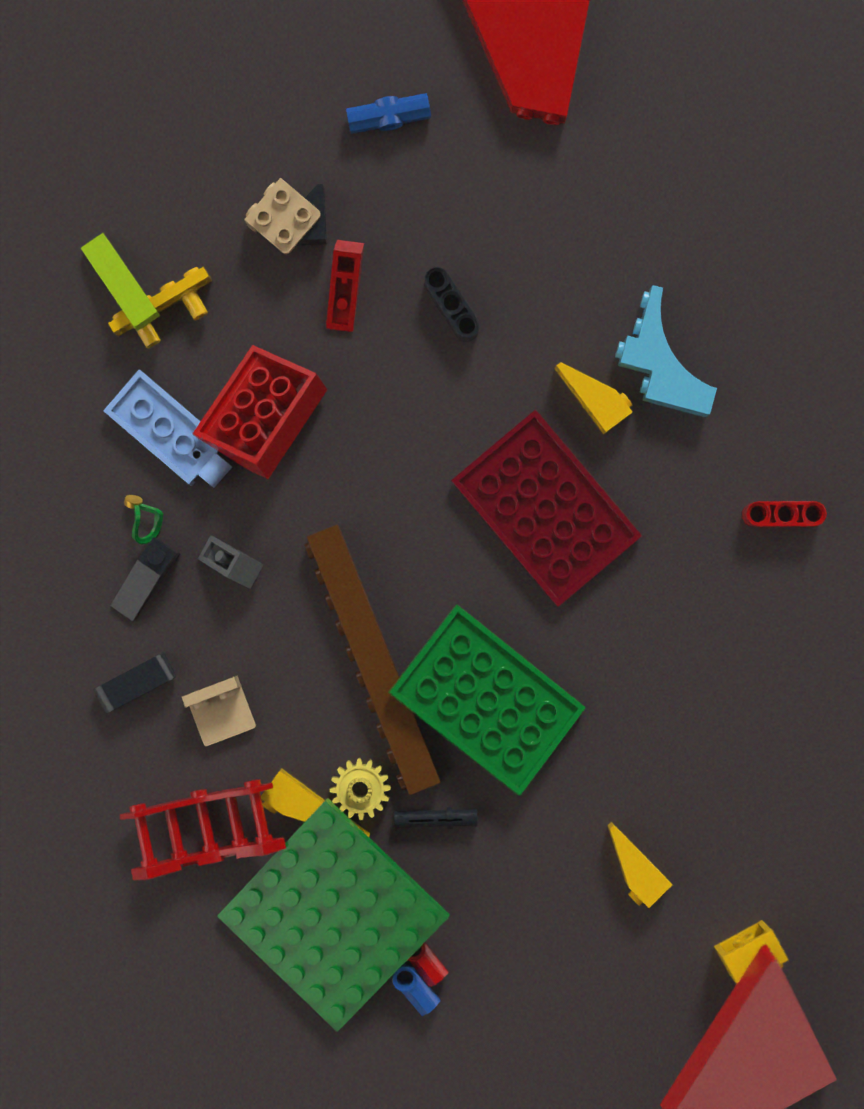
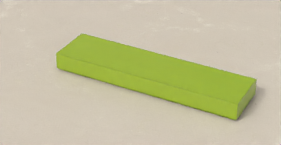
[81,233,160,331]

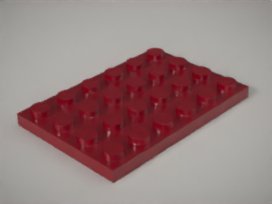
[451,409,642,607]

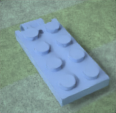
[103,369,232,488]

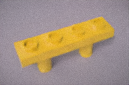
[108,267,212,348]

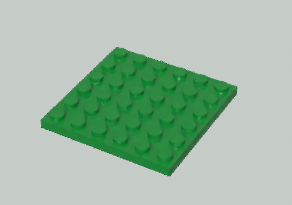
[217,798,450,1032]

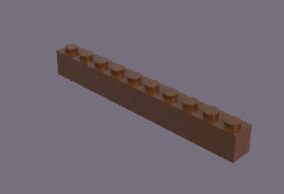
[304,524,441,795]

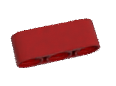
[742,501,827,527]

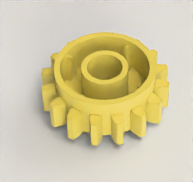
[330,758,391,820]

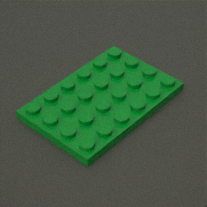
[388,605,586,796]

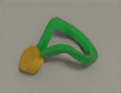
[124,495,163,545]

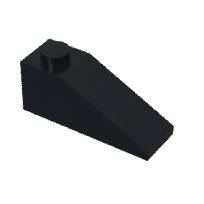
[110,537,180,621]

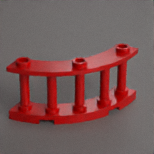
[119,779,286,880]

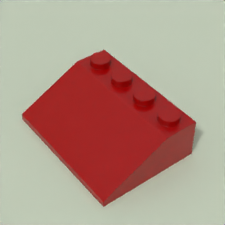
[192,345,327,479]

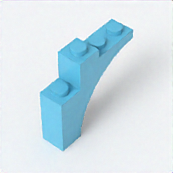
[615,285,717,417]

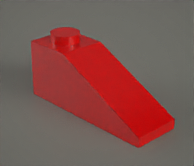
[326,240,364,332]

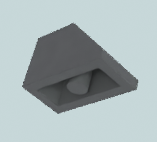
[198,535,263,589]

